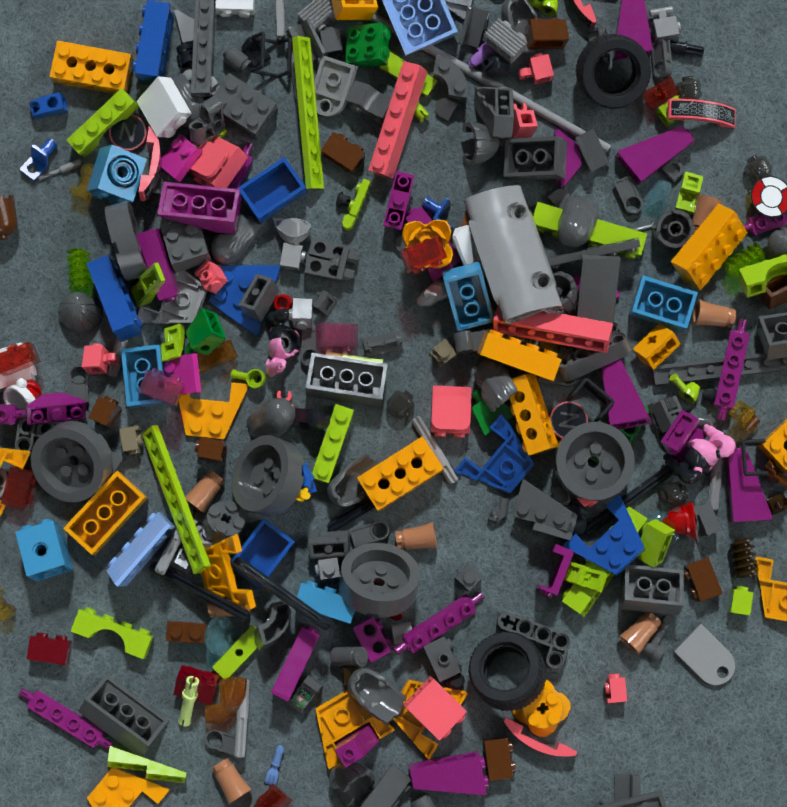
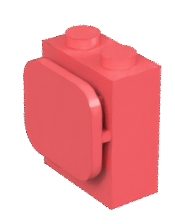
[189,136,248,188]
[431,386,471,438]
[403,676,467,741]

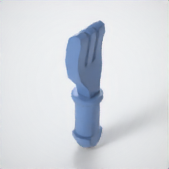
[264,745,284,787]

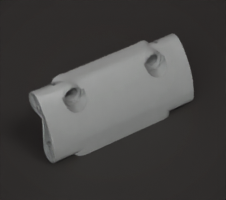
[464,185,562,324]

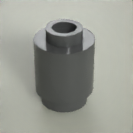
[223,46,251,74]

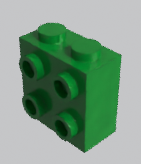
[346,22,391,69]

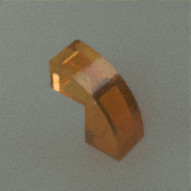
[196,340,238,375]
[205,676,247,724]

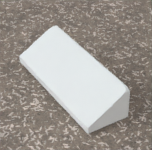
[452,225,486,277]

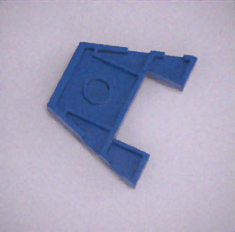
[209,265,281,336]
[454,413,535,493]
[563,494,645,576]

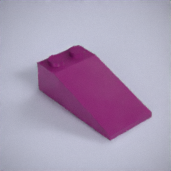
[157,182,242,234]

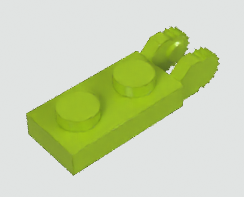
[342,178,371,231]

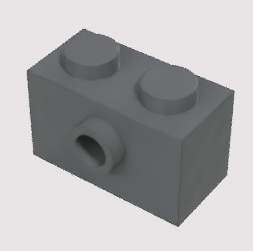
[424,636,462,682]

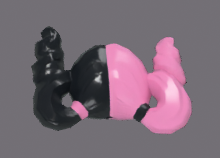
[265,308,301,377]
[663,424,736,485]

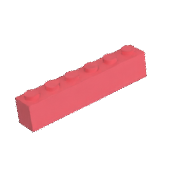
[368,61,428,180]
[493,305,613,353]

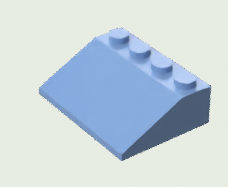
[382,0,459,55]
[107,512,176,587]

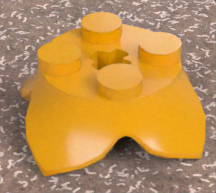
[402,220,453,270]
[512,680,571,737]

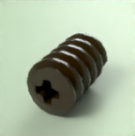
[730,537,759,578]

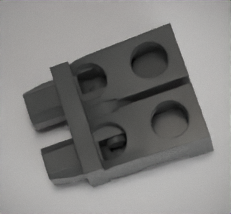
[304,237,359,283]

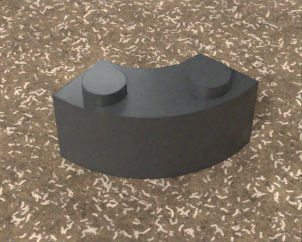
[433,55,468,104]
[345,80,391,126]
[254,601,291,651]

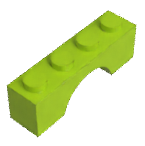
[67,88,139,157]
[739,254,787,298]
[312,404,354,484]
[71,607,154,659]

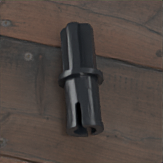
[668,39,704,57]

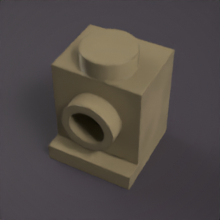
[430,339,457,368]
[119,426,143,456]

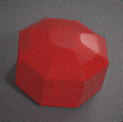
[274,294,293,311]

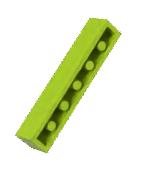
[533,202,647,260]
[562,506,649,618]

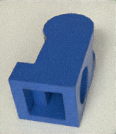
[29,92,69,119]

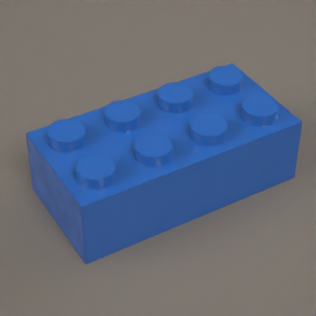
[133,0,174,85]
[87,255,143,342]

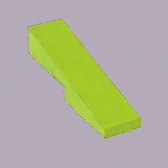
[130,262,165,307]
[107,746,186,783]

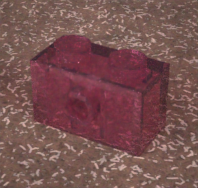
[316,323,358,352]
[138,368,185,407]

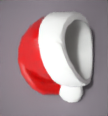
[3,378,42,414]

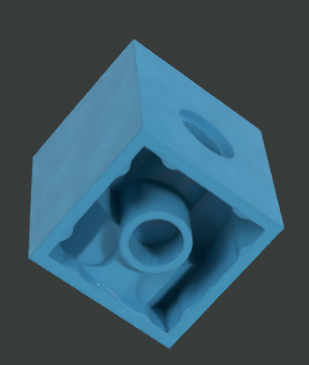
[86,145,147,204]
[15,519,74,582]

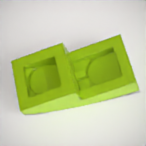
[675,172,704,216]
[161,324,185,362]
[564,562,608,593]

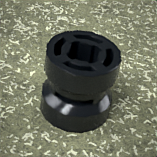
[176,42,193,68]

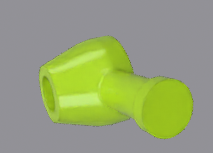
[527,0,558,17]
[230,369,266,388]
[669,373,700,404]

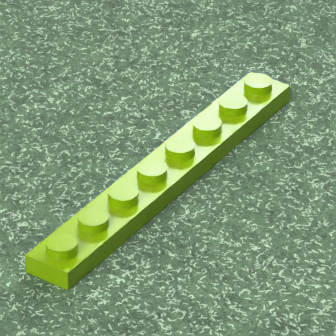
[292,36,324,190]
[142,425,210,574]

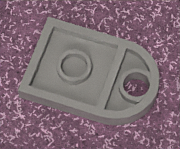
[314,55,358,117]
[674,624,735,685]

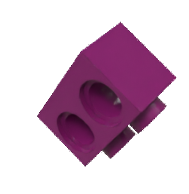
[353,617,393,663]

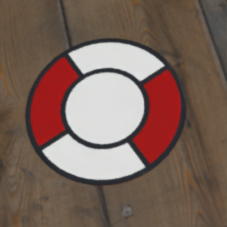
[751,176,787,217]

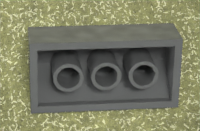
[305,353,388,408]
[78,675,169,757]

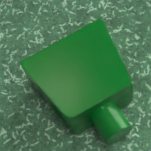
[185,308,226,355]
[471,388,514,437]

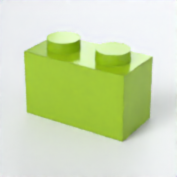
[637,519,675,567]

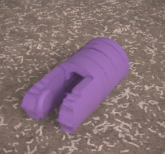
[468,43,498,68]

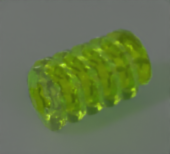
[722,242,765,280]
[66,248,93,290]

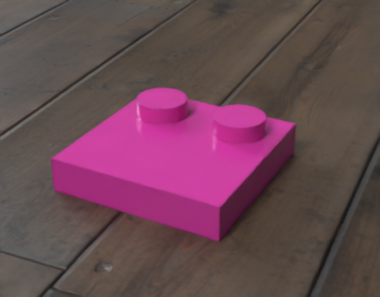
[161,134,202,182]
[163,354,201,397]

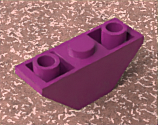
[551,130,582,189]
[383,171,415,230]
[26,392,86,425]

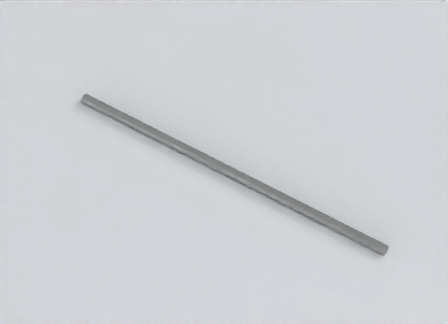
[370,13,611,154]

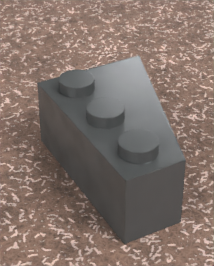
[474,86,514,138]
[512,479,578,534]

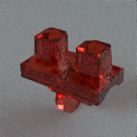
[642,77,680,110]

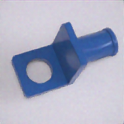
[20,138,57,181]
[421,197,454,234]

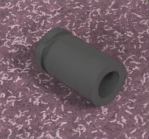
[330,647,368,667]

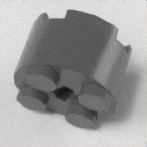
[652,210,695,249]
[202,501,245,543]

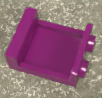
[661,410,707,462]
[536,544,574,597]

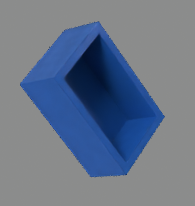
[237,157,307,224]
[231,518,296,589]

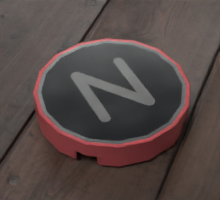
[109,114,147,152]
[550,402,588,438]

